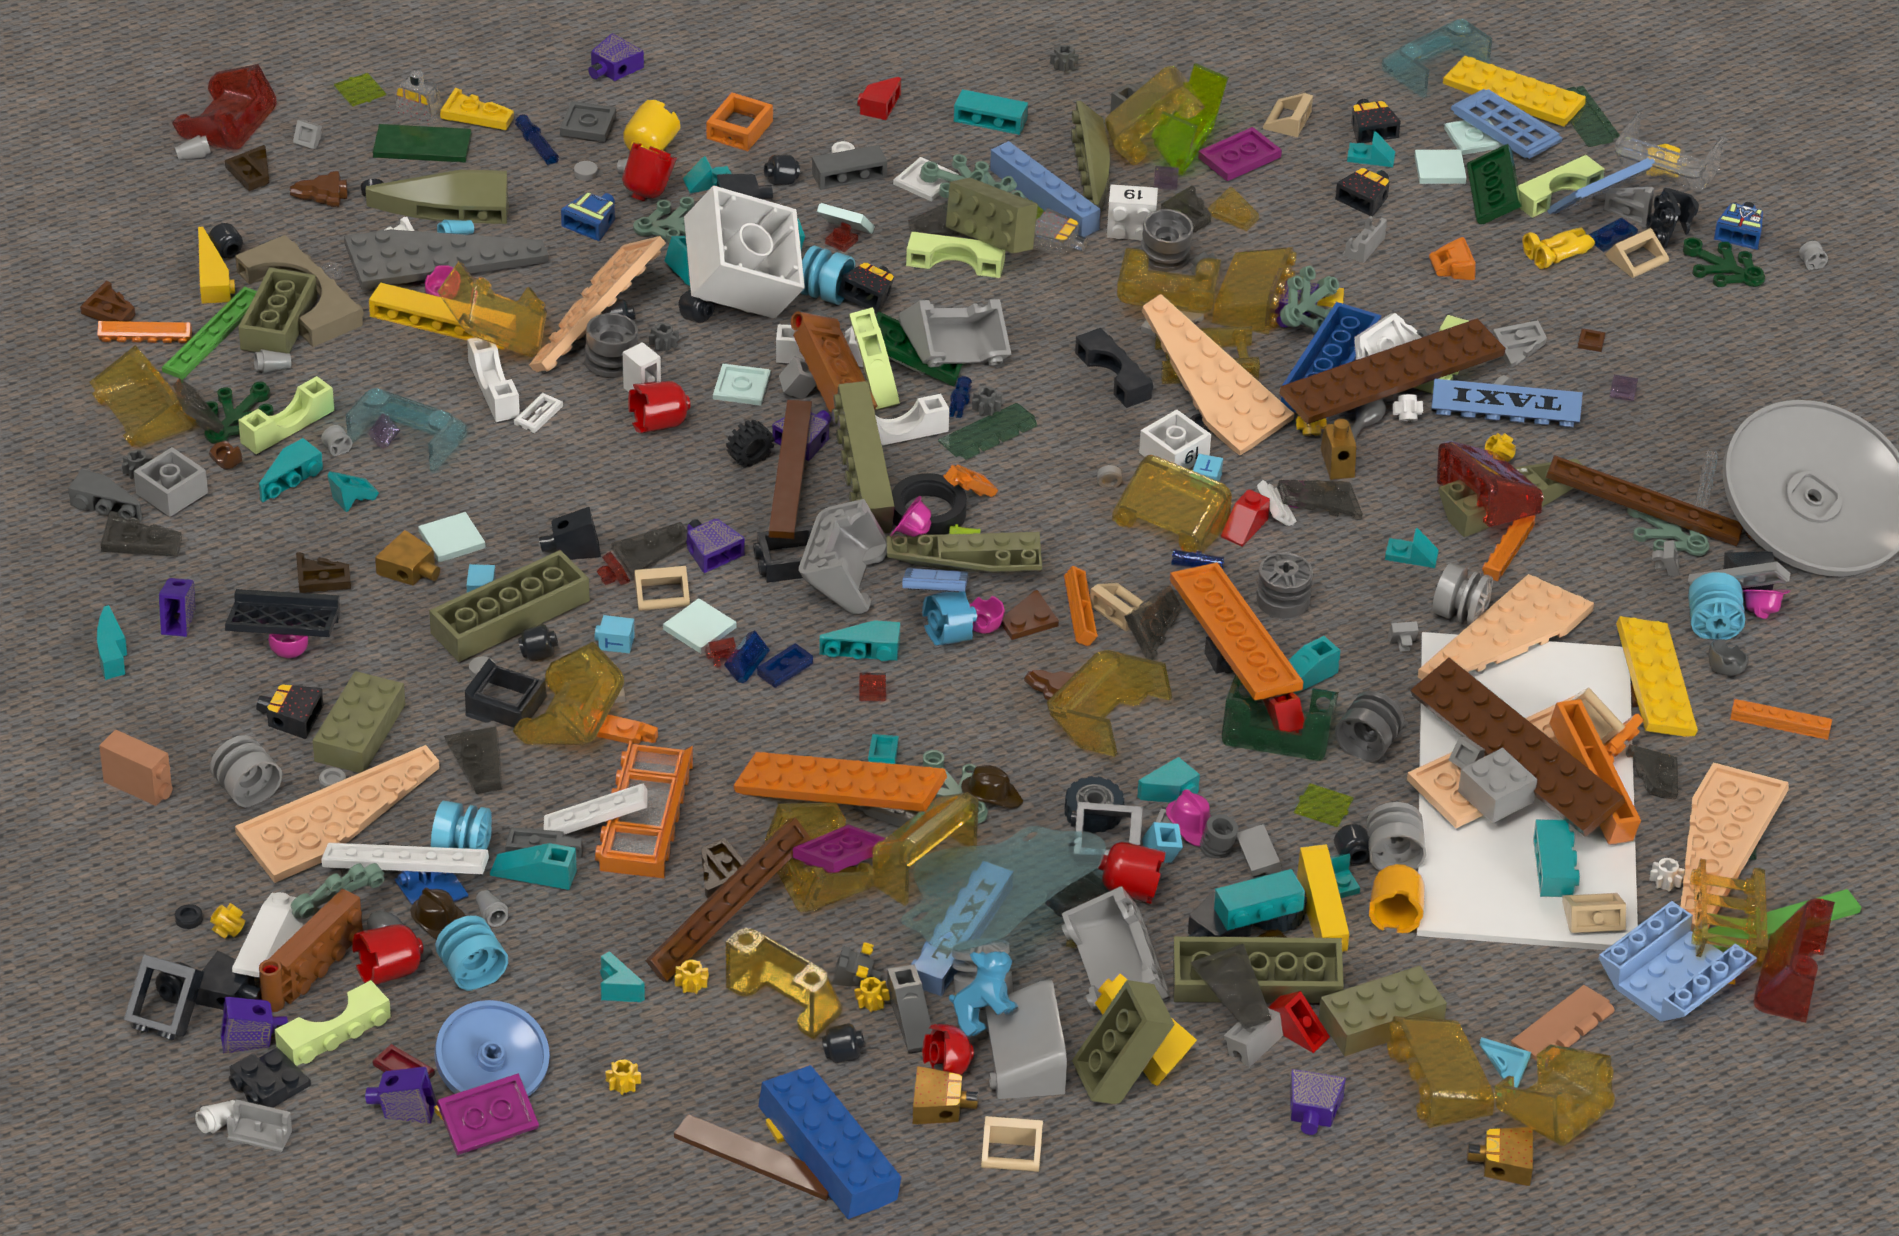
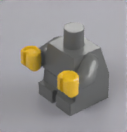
[832,942,882,986]

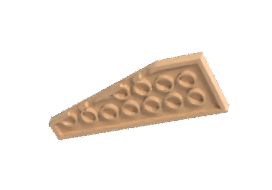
[529,236,666,372]
[1142,294,1294,455]
[1418,574,1594,680]
[1407,695,1576,828]
[235,745,439,883]
[1680,763,1789,934]

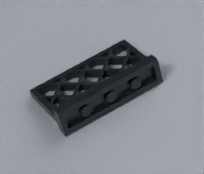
[225,589,340,637]

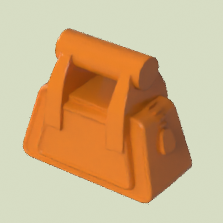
[1429,237,1476,280]

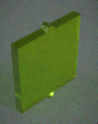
[334,73,386,107]
[1294,783,1354,827]

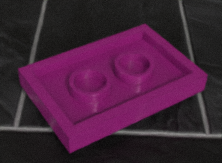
[1198,127,1282,181]
[793,825,889,874]
[437,1073,539,1155]

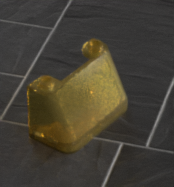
[89,345,198,448]
[1112,455,1232,557]
[513,642,624,745]
[765,803,876,912]

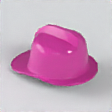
[890,496,931,537]
[1743,589,1791,619]
[1166,789,1211,847]

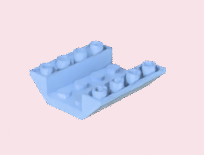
[1599,901,1757,1022]

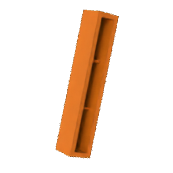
[1549,699,1641,844]

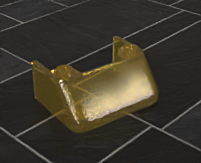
[437,261,547,358]
[1047,650,1172,757]
[872,792,979,906]

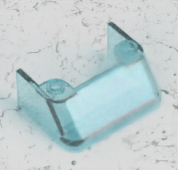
[1382,19,1493,99]
[346,388,467,473]

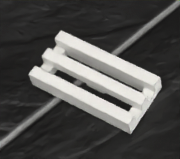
[514,393,563,433]
[1257,480,1296,526]

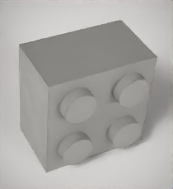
[134,447,208,517]
[1458,748,1537,823]

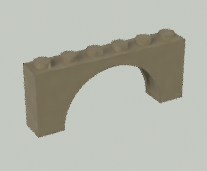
[235,235,364,347]

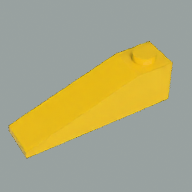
[198,227,235,304]

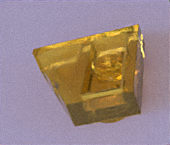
[1206,187,1259,231]

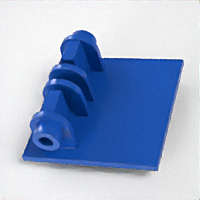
[395,871,468,905]

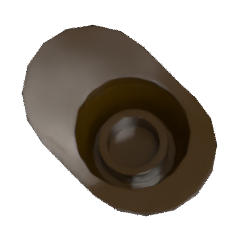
[961,765,1023,808]
[410,887,466,940]

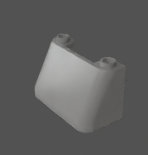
[898,299,1012,367]
[799,499,887,614]
[1061,886,1170,1013]
[979,980,1067,1099]

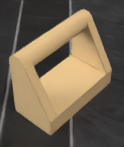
[1263,93,1313,137]
[1605,228,1669,278]
[634,566,690,611]
[1090,583,1155,631]
[1572,687,1625,744]
[1562,893,1626,933]
[981,1116,1043,1172]

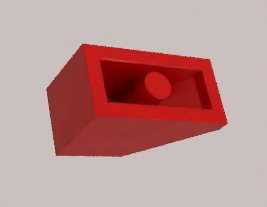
[857,77,901,120]
[1221,489,1270,547]
[1263,692,1306,736]
[1268,991,1330,1053]

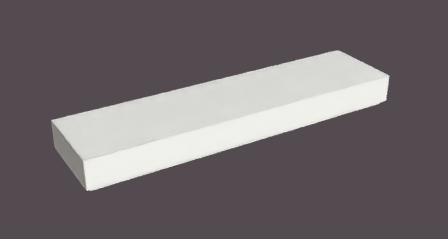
[544,783,648,834]

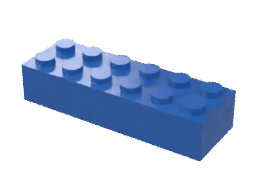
[1281,302,1382,420]
[758,1065,901,1219]

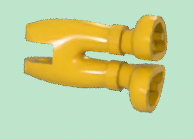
[1522,227,1595,269]

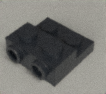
[229,1047,311,1108]

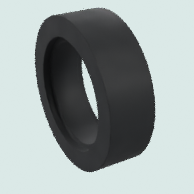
[892,473,967,535]

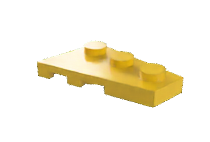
[440,87,514,130]

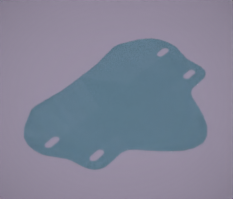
[901,826,1106,951]

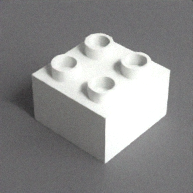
[684,186,805,318]

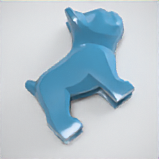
[949,951,1018,1036]

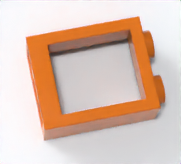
[706,92,773,151]

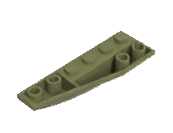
[1071,101,1110,214]
[366,170,509,224]
[1438,459,1584,537]
[887,532,1042,573]

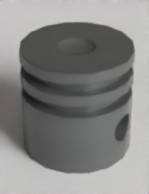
[1200,814,1238,859]

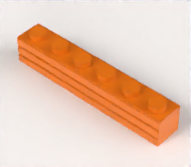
[98,321,192,343]
[1482,511,1536,581]
[1064,566,1098,646]
[1730,699,1832,740]

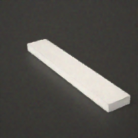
[321,843,489,874]

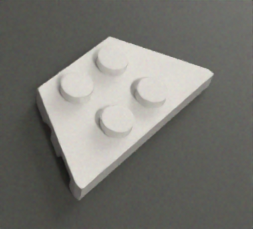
[1355,313,1422,360]

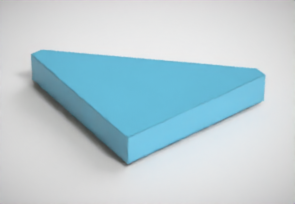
[1479,1037,1531,1093]

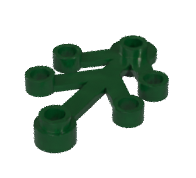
[1683,237,1765,287]
[203,382,274,444]

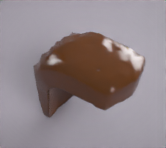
[209,441,243,470]

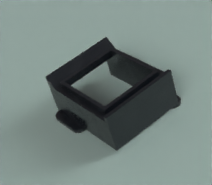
[465,658,547,731]

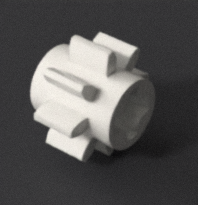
[1393,394,1423,421]
[1649,858,1685,891]

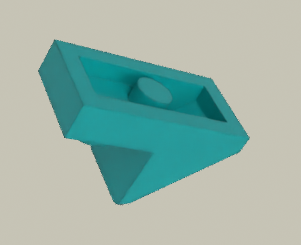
[1347,131,1395,167]
[683,156,731,194]
[327,471,379,512]
[1385,528,1439,568]
[1330,854,1360,898]
[600,951,645,1002]

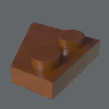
[80,281,135,322]
[1001,590,1059,640]

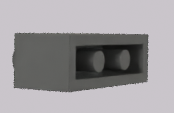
[812,145,887,190]

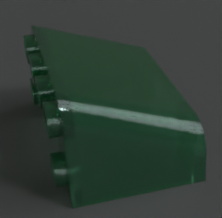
[1222,675,1339,761]

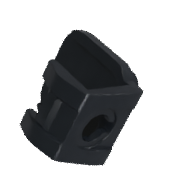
[1646,188,1699,248]

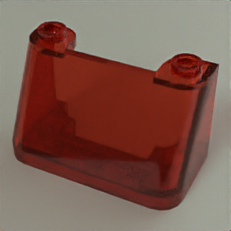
[172,64,277,150]
[1437,441,1544,527]
[1753,898,1835,1023]

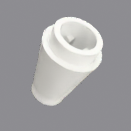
[195,1100,235,1134]

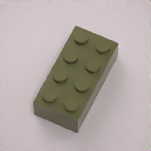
[946,177,1038,254]
[238,267,318,353]
[313,671,405,773]
[1319,966,1447,1057]
[1072,980,1175,1104]

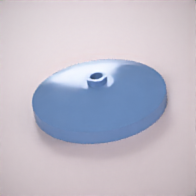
[434,1000,550,1096]

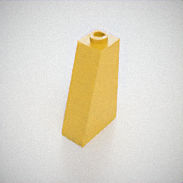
[1297,844,1349,952]
[1095,973,1197,1086]

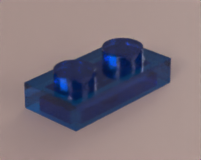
[1588,217,1638,252]
[724,630,770,683]
[757,643,813,688]

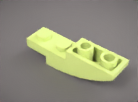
[849,307,900,410]

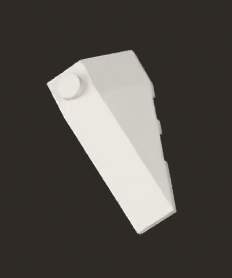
[232,892,313,977]

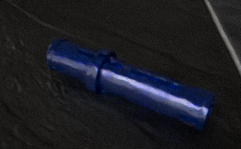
[515,114,559,165]

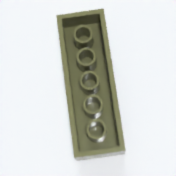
[832,381,895,533]
[429,550,590,662]
[1173,937,1344,1003]

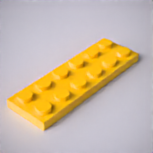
[1443,56,1586,127]
[1616,616,1698,737]

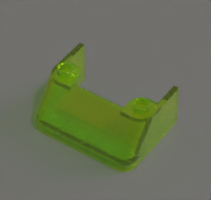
[1151,63,1229,176]

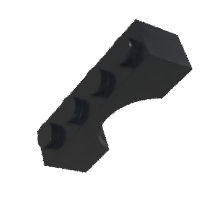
[1075,327,1153,408]

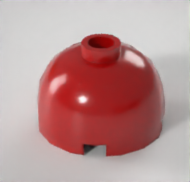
[922,1024,974,1075]

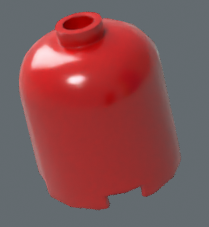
[622,142,677,201]
[628,381,691,433]
[1098,842,1166,904]
[352,924,424,985]

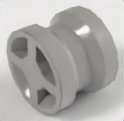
[1799,241,1828,270]
[321,425,352,456]

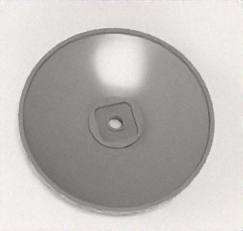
[1723,400,1899,577]

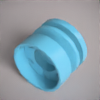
[801,245,855,305]
[1688,572,1745,640]
[431,801,492,850]
[435,916,508,991]

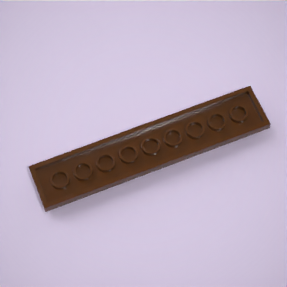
[1279,318,1506,424]
[1410,657,1625,837]

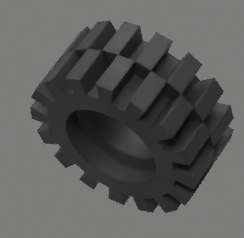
[726,419,775,468]

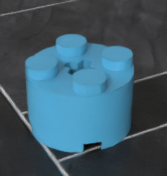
[922,591,977,645]

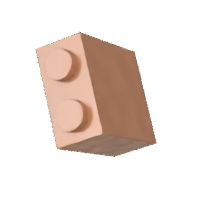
[99,730,173,806]

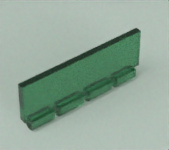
[1565,86,1620,147]
[938,403,1037,460]

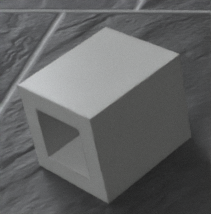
[779,356,816,399]

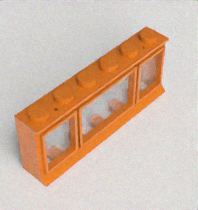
[595,741,693,879]

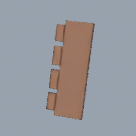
[1511,985,1615,1064]

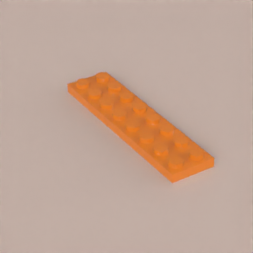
[1170,563,1303,700]
[733,752,947,812]

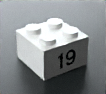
[1107,185,1158,241]
[1139,410,1211,478]

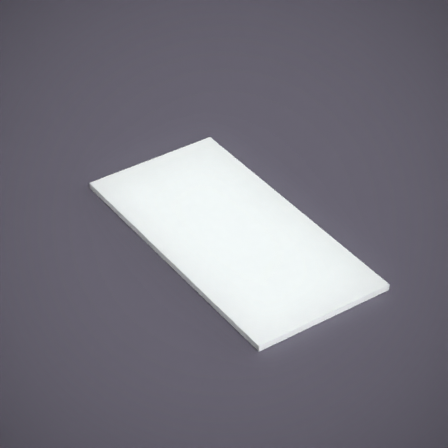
[1417,632,1638,950]

